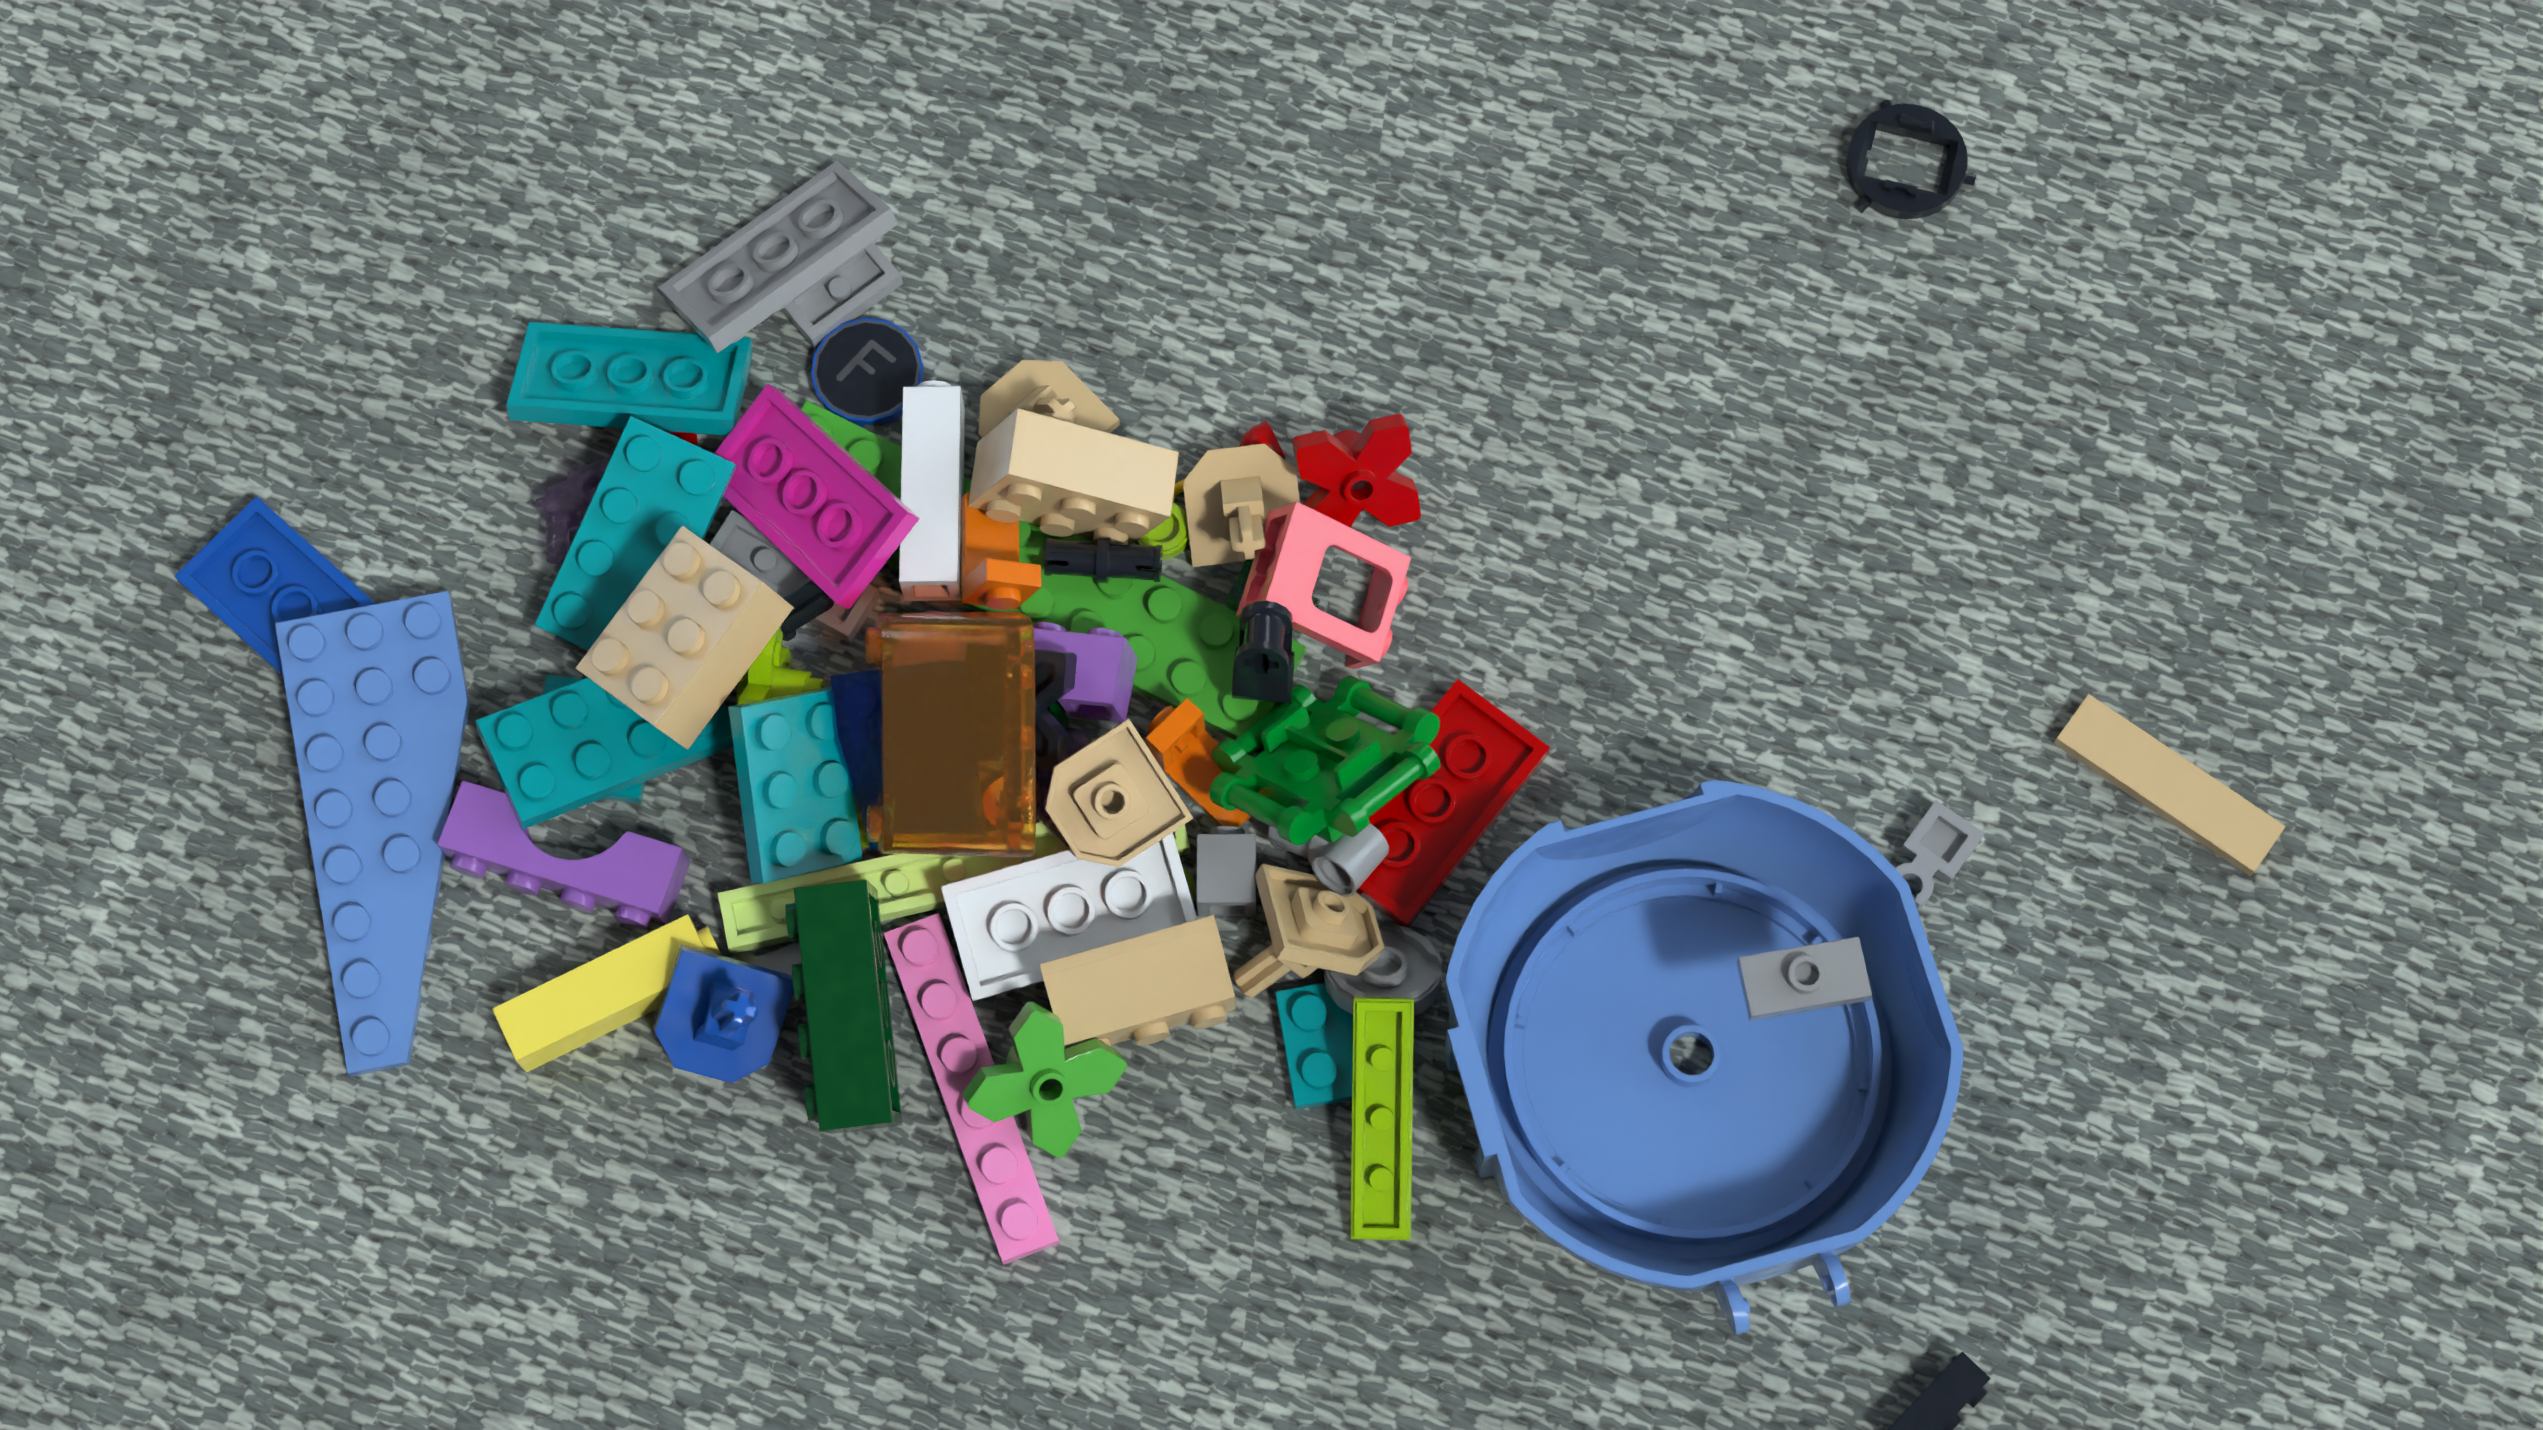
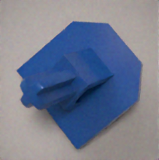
[654,944,794,1083]

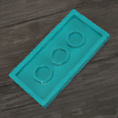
[506,322,753,436]
[534,416,738,650]
[476,678,733,830]

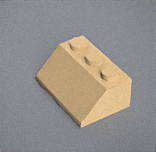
[1039,915,1236,1049]

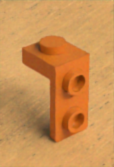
[961,492,1041,610]
[1146,698,1251,827]

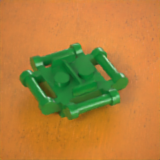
[1209,676,1440,845]

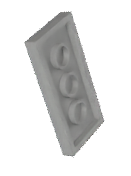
[658,160,899,353]

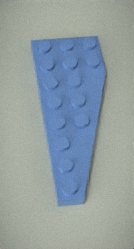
[275,591,470,1077]

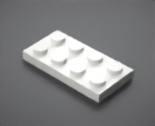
[941,832,1197,1001]

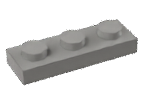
[710,510,880,644]

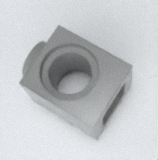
[1197,826,1257,916]

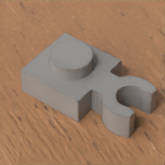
[1895,800,1985,910]

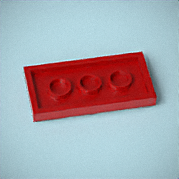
[1356,679,1550,928]

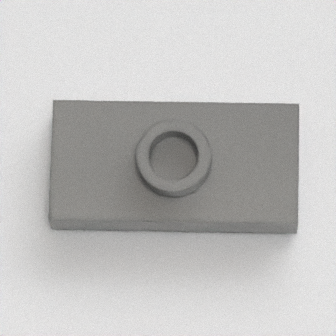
[1736,937,1872,1021]

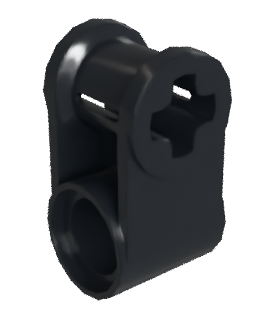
[1232,601,1295,703]

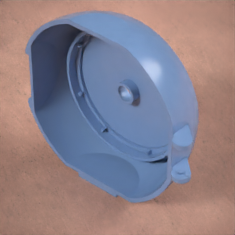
[1444,780,1963,1335]

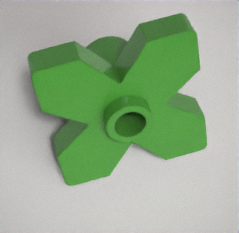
[963,1002,1127,1158]

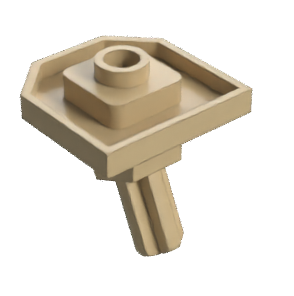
[978,360,1120,440]
[1183,444,1300,567]
[1044,718,1194,867]
[1233,864,1385,998]

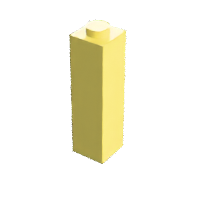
[492,914,722,1073]

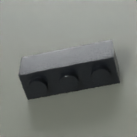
[1887,1351,1991,1430]

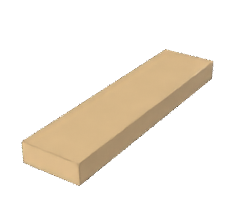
[2053,694,2286,876]

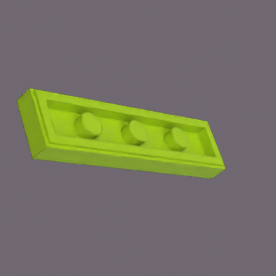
[1351,996,1414,1240]

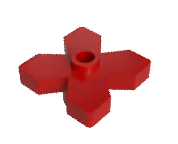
[1292,414,1421,528]

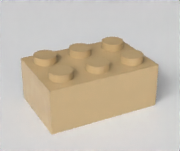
[968,408,1179,544]
[576,526,794,750]

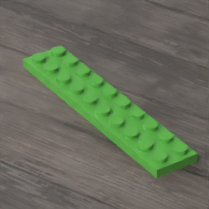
[801,400,1306,740]

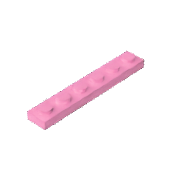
[884,913,1060,1265]

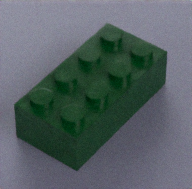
[785,880,903,1134]

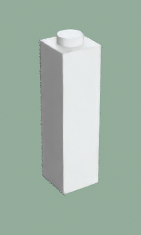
[899,380,965,601]

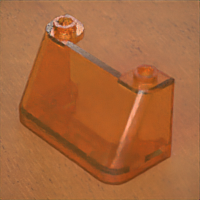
[865,612,1036,857]

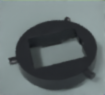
[1846,100,1977,219]

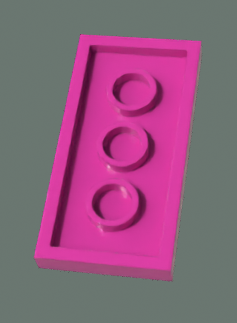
[714,384,920,609]

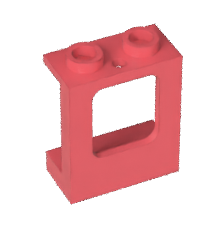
[1236,501,1411,669]

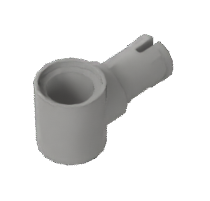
[1268,823,1389,897]

